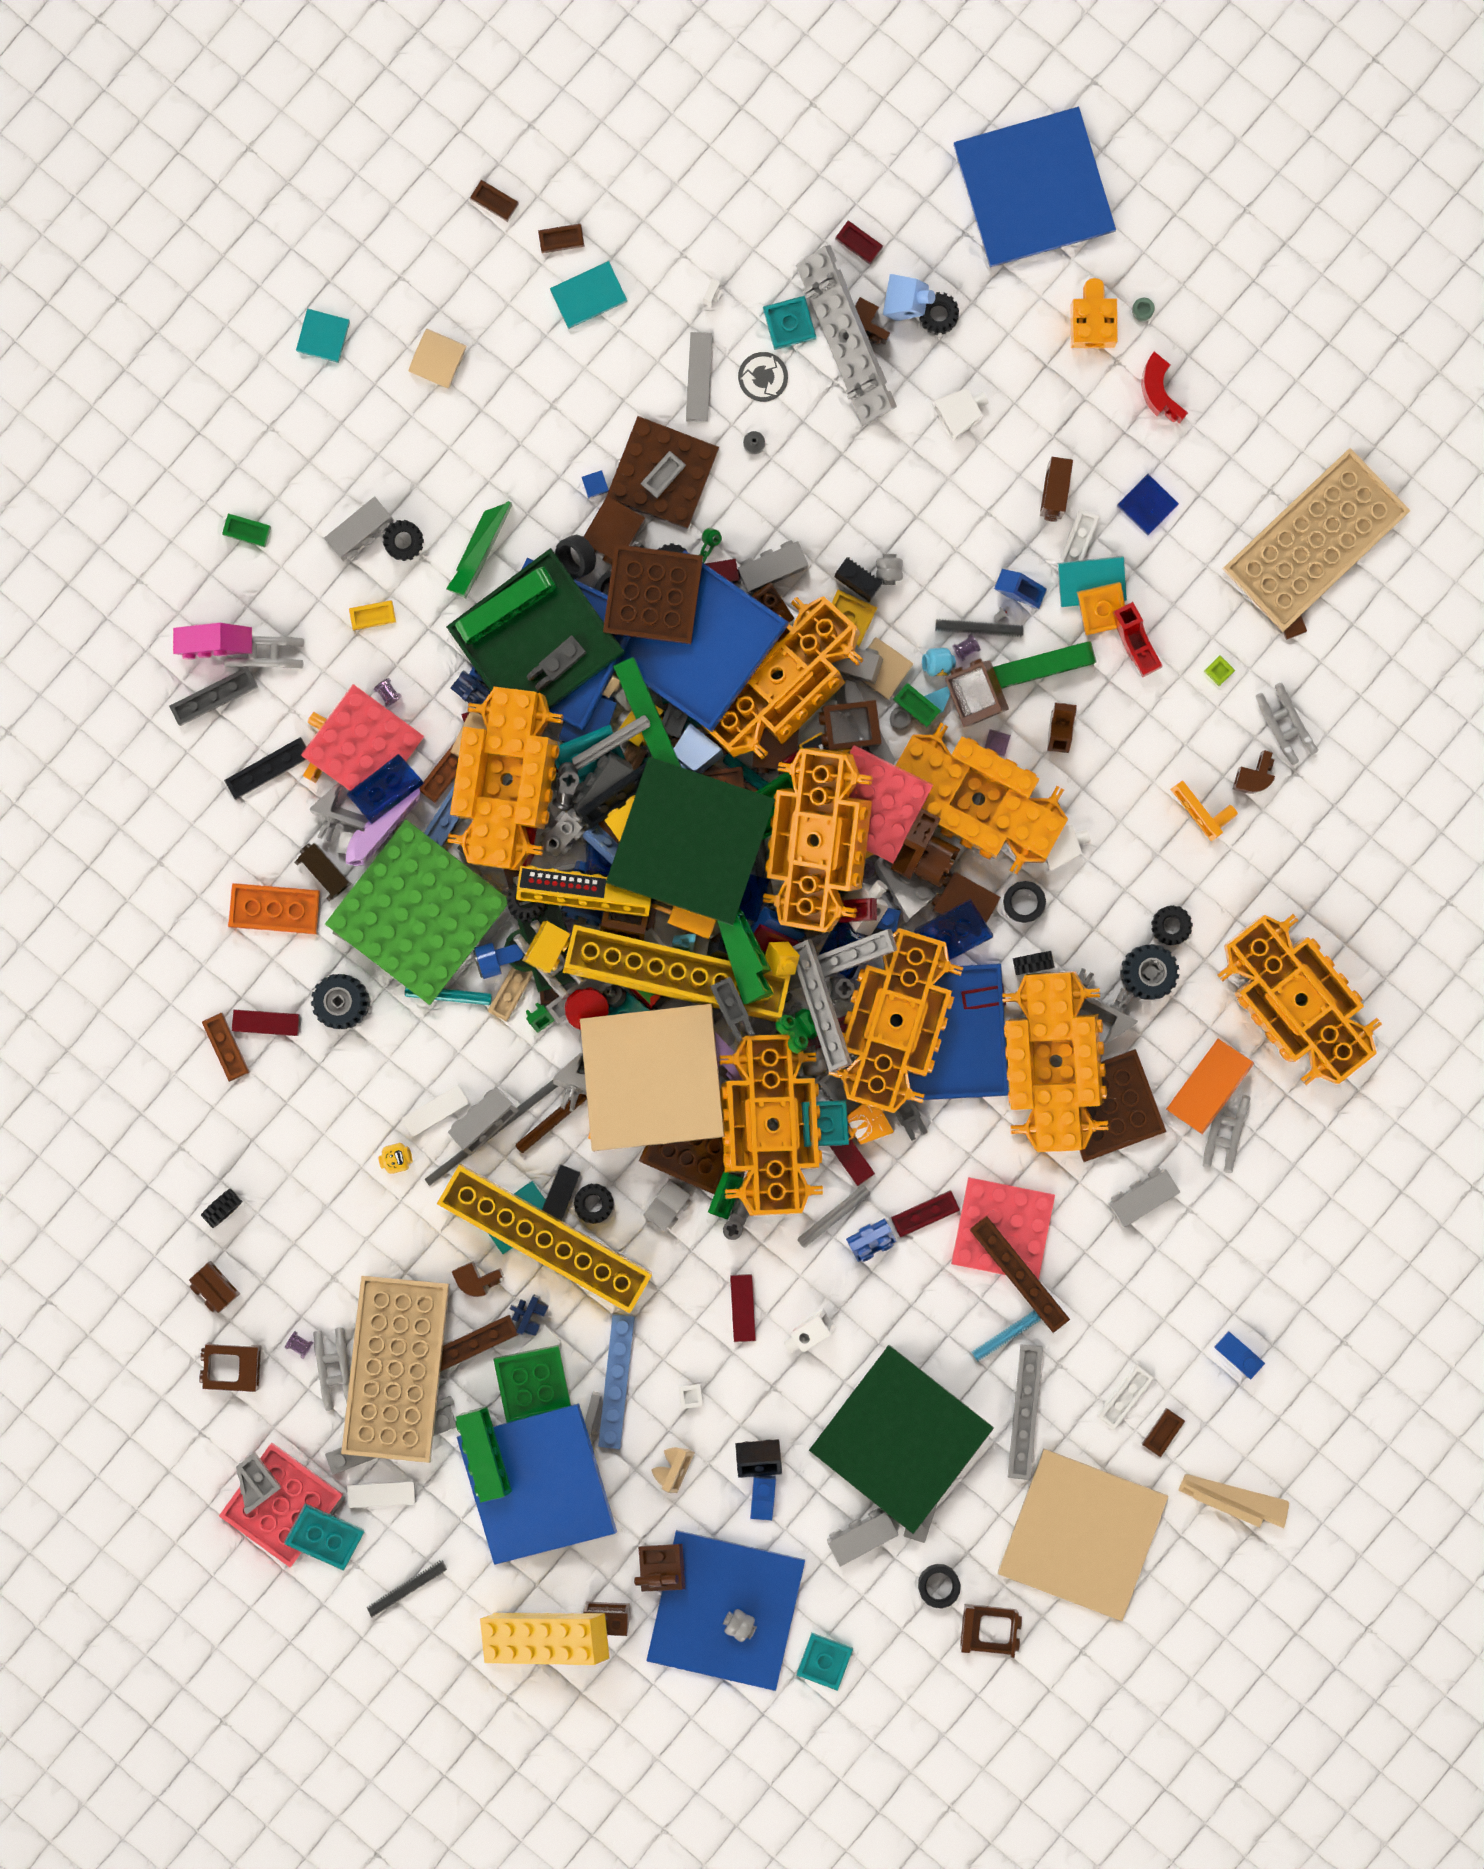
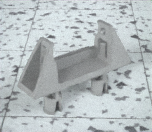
[309,783,394,842]
[1078,968,1138,1044]
[553,1053,587,1111]

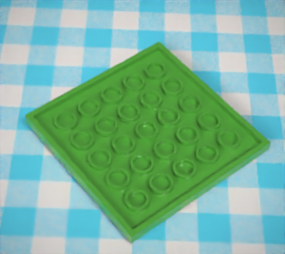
[325,819,508,1005]

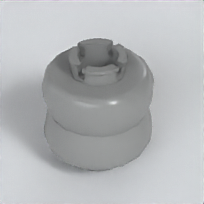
[876,554,903,585]
[801,1045,828,1078]
[723,1609,757,1642]

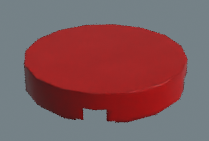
[564,987,609,1030]

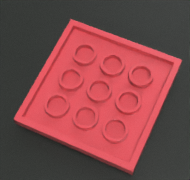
[301,684,425,807]
[848,745,933,863]
[951,1177,1055,1280]
[219,1443,343,1568]

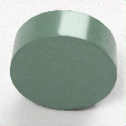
[1132,297,1155,321]

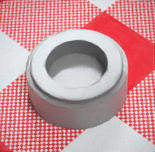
[889,707,912,730]

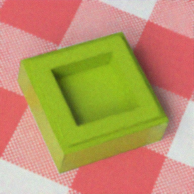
[1204,655,1236,686]

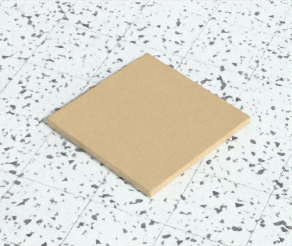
[580,1004,724,1152]
[997,1448,1169,1621]

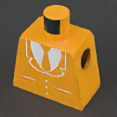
[847,1104,894,1145]

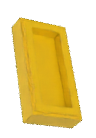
[349,600,397,631]

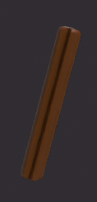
[515,1093,587,1153]

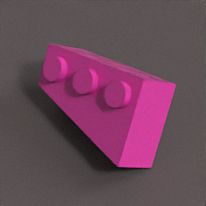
[173,623,252,660]

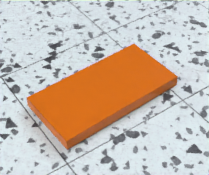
[228,883,321,934]
[1166,1039,1254,1135]

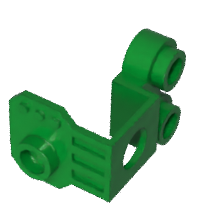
[775,1008,818,1053]

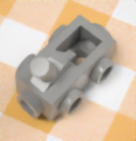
[540,808,587,857]

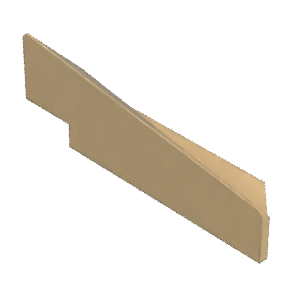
[1178,1474,1289,1529]

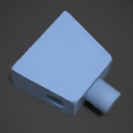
[883,274,935,321]
[674,723,724,774]

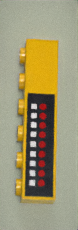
[516,865,651,917]

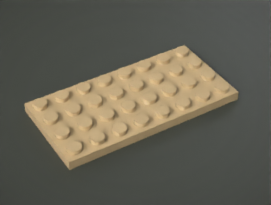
[1222,448,1411,632]
[341,1276,450,1463]

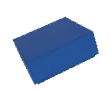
[581,470,609,499]

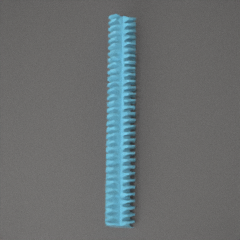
[971,1310,1041,1362]

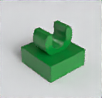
[526,1003,555,1033]

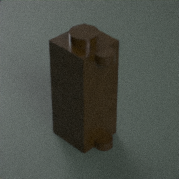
[294,843,352,902]

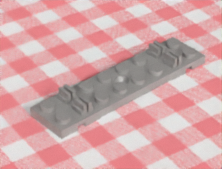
[796,245,897,426]

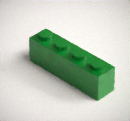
[456,1406,512,1503]

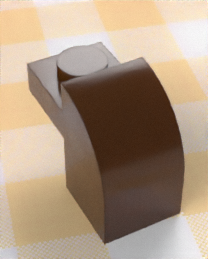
[855,297,890,345]
[1047,703,1077,753]
[1232,750,1275,794]
[452,1261,504,1297]

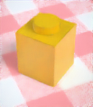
[765,942,800,975]

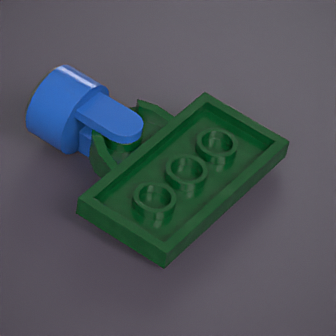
[473,902,576,992]

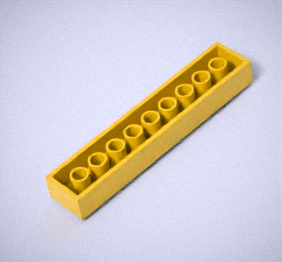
[563,925,791,1022]
[437,1164,652,1313]

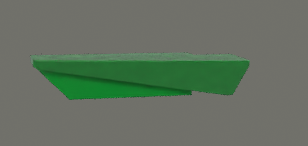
[446,501,512,599]
[718,908,773,1004]

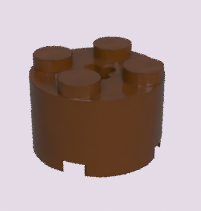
[913,835,960,888]

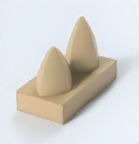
[651,1447,695,1493]

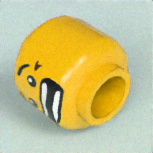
[378,1143,413,1174]

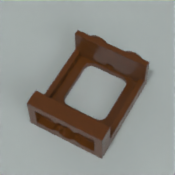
[891,808,941,879]
[199,1342,261,1392]
[960,1604,1022,1658]

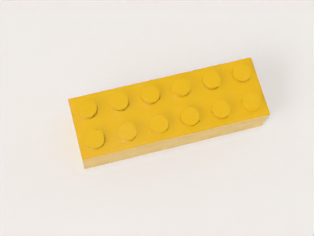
[480,1613,610,1665]

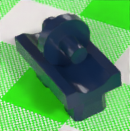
[450,671,491,704]
[509,1294,549,1336]

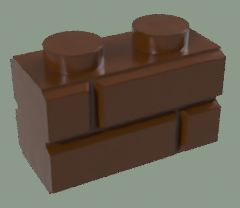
[189,1261,240,1313]

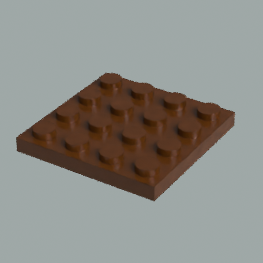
[606,416,719,529]
[603,544,703,645]
[1079,1049,1167,1162]
[639,1137,725,1194]

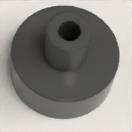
[743,431,765,454]
[603,984,626,1008]

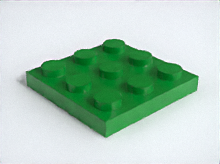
[493,1345,571,1423]

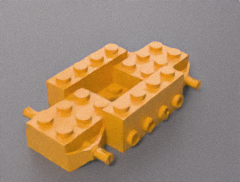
[701,596,863,759]
[448,687,564,871]
[895,722,1068,875]
[763,748,873,932]
[1217,914,1382,1086]
[828,928,963,1113]
[1002,971,1109,1152]
[719,1035,823,1216]

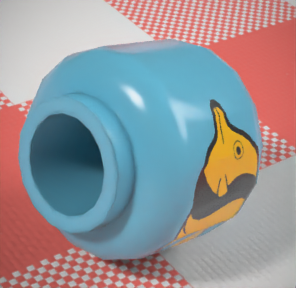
[922,648,956,677]

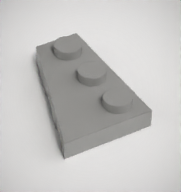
[873,857,936,923]

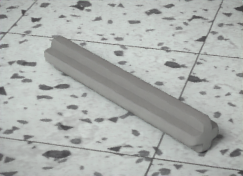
[572,715,651,769]
[797,1185,870,1248]

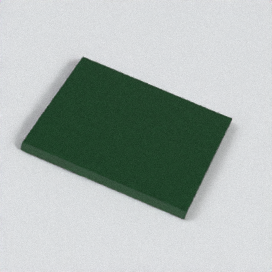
[446,548,626,710]
[606,757,775,926]
[809,1345,995,1534]

